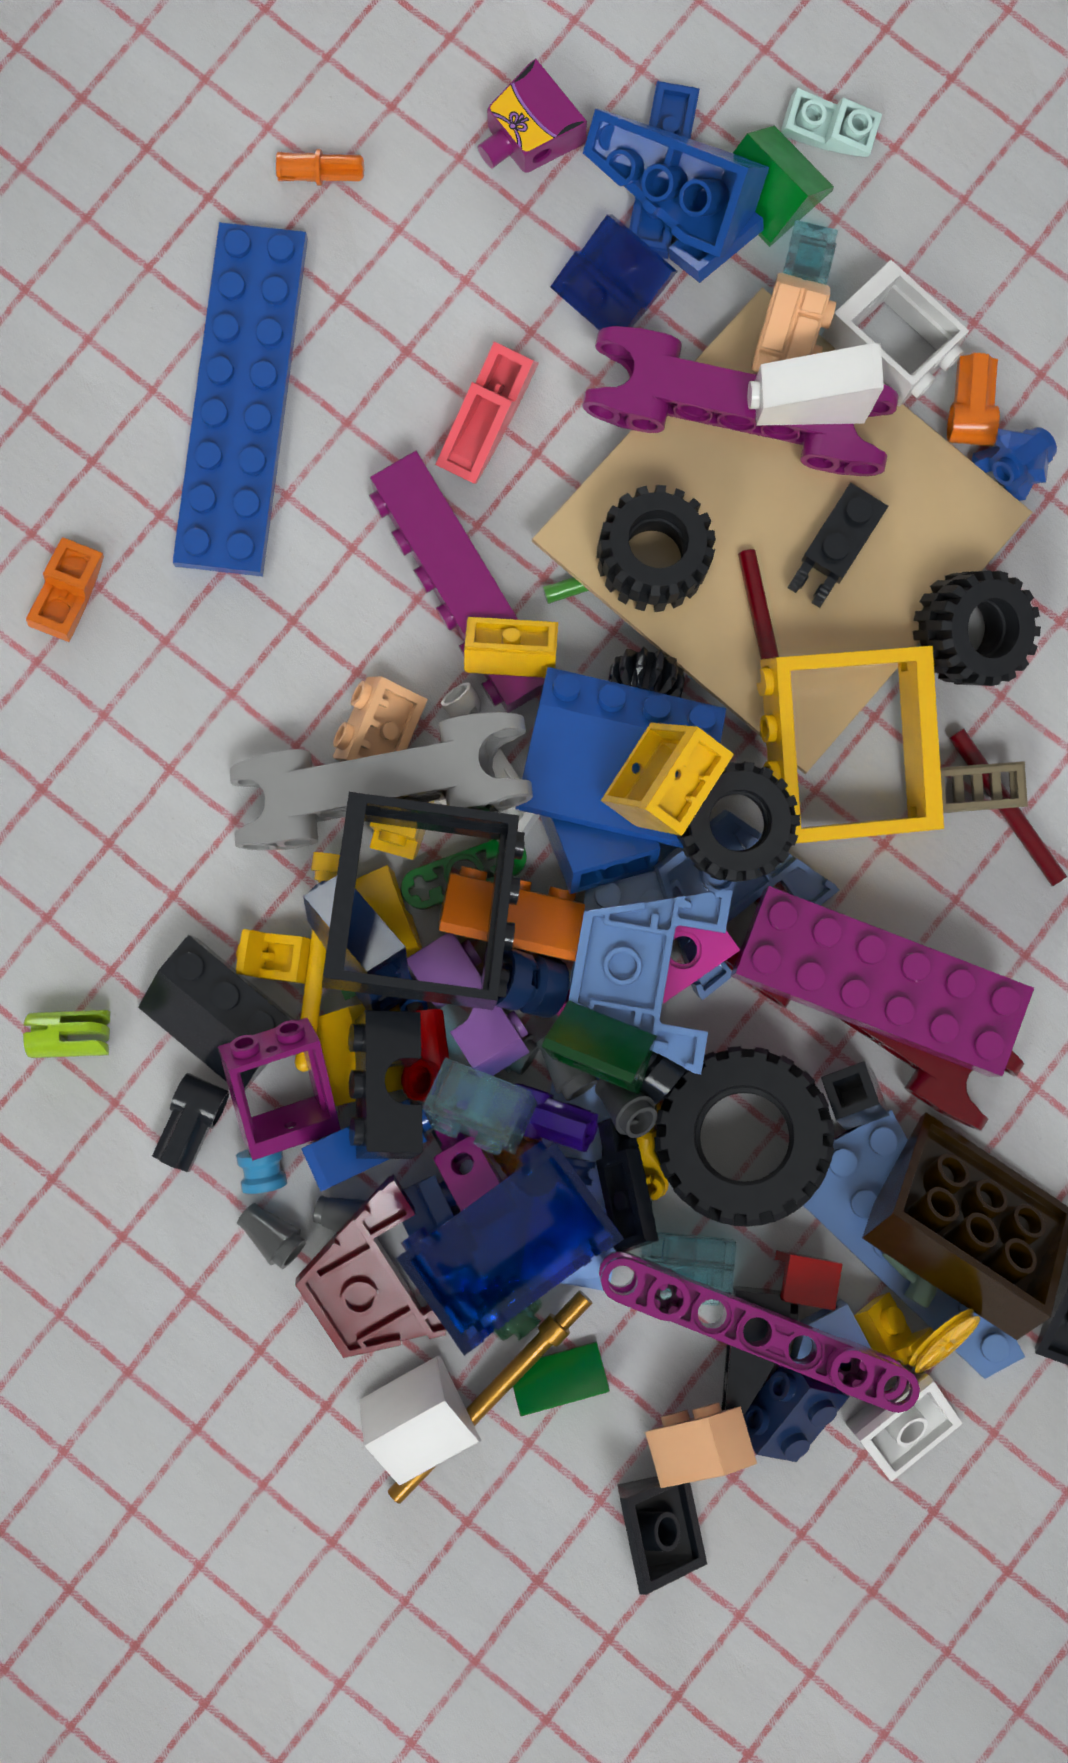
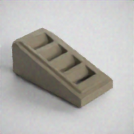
[940,761,1028,813]

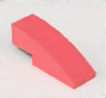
[435,341,539,484]

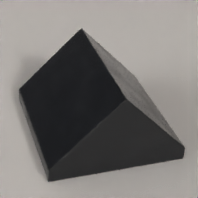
[617,1476,707,1595]

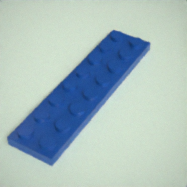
[173,222,308,577]

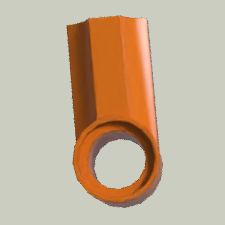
[946,353,1000,446]

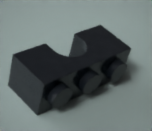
[348,1010,423,1159]

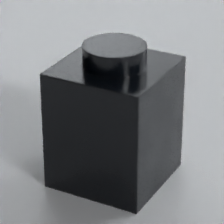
[821,1061,890,1131]

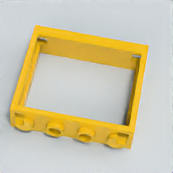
[756,646,944,843]

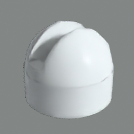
[441,682,481,718]

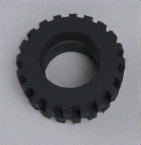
[654,1046,835,1227]

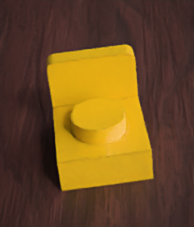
[854,1292,934,1365]

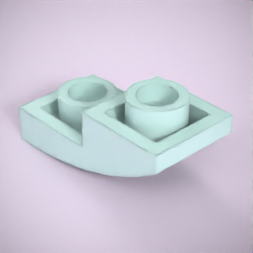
[780,88,882,157]

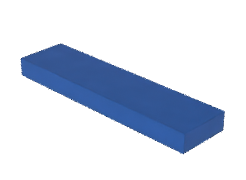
[625,81,700,259]

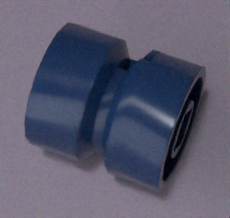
[481,948,570,1018]

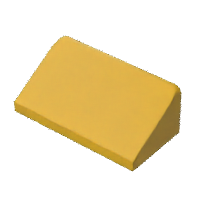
[464,617,558,678]

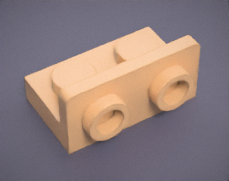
[333,676,428,762]

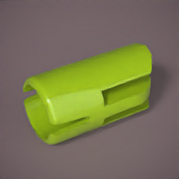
[23,1010,111,1058]

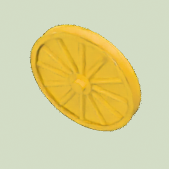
[909,1309,980,1374]

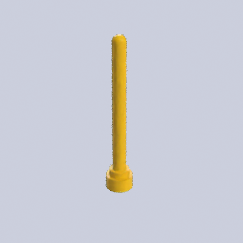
[294,852,340,1072]

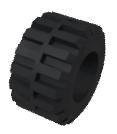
[596,485,716,612]
[913,570,1041,686]
[677,761,800,882]

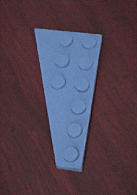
[769,1109,1025,1379]

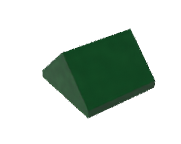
[541,1001,657,1094]

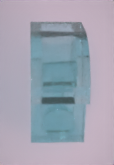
[782,220,838,285]

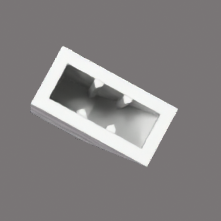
[747,343,884,426]

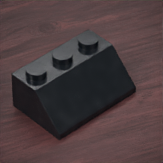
[138,935,295,1090]

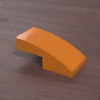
[26,537,104,642]

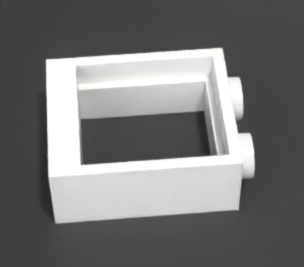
[822,260,969,407]

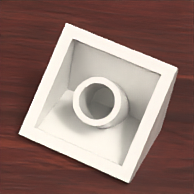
[359,1356,481,1485]
[845,1367,963,1482]

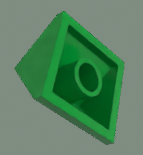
[733,125,834,247]

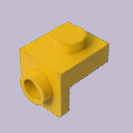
[236,929,311,984]

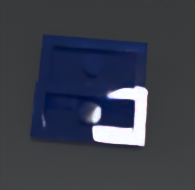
[550,214,678,331]

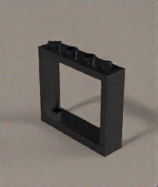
[322,792,525,1010]

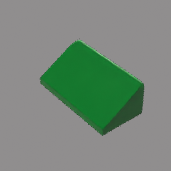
[513,1341,610,1416]

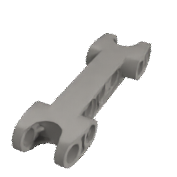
[230,712,533,850]

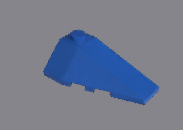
[583,108,769,258]

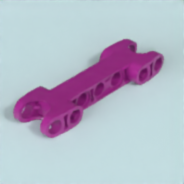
[582,326,899,476]
[599,1251,920,1413]

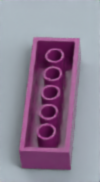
[730,886,1034,1077]

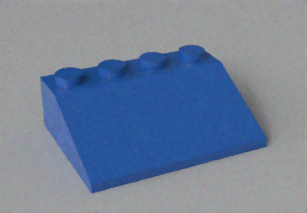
[515,667,726,848]

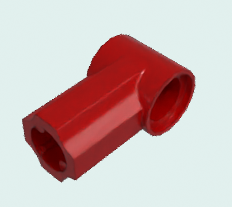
[401,1009,462,1102]

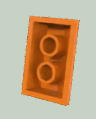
[438,866,585,962]

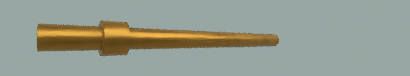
[388,1290,593,1504]

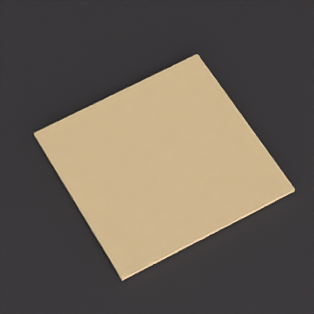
[532,287,1033,774]

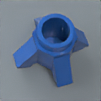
[971,427,1057,501]

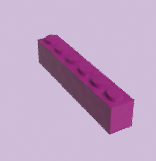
[368,451,545,713]

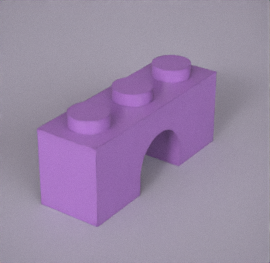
[407,933,529,1082]

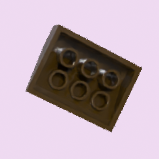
[862,1112,1068,1340]

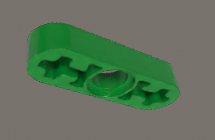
[401,839,527,910]

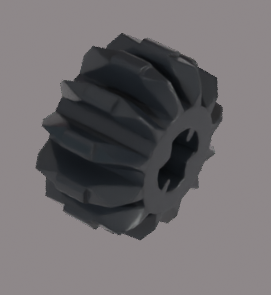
[608,646,685,698]

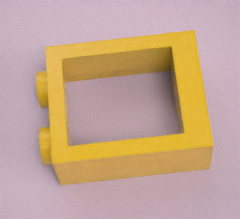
[601,723,734,836]

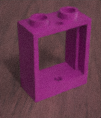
[218,1018,341,1161]

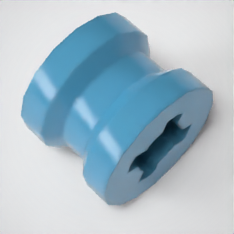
[236,1149,287,1194]

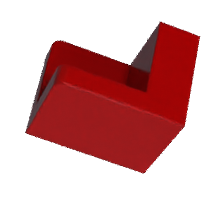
[775,1250,843,1310]

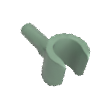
[882,1252,936,1308]

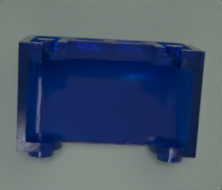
[396,1141,624,1356]

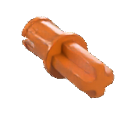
[276,149,365,186]

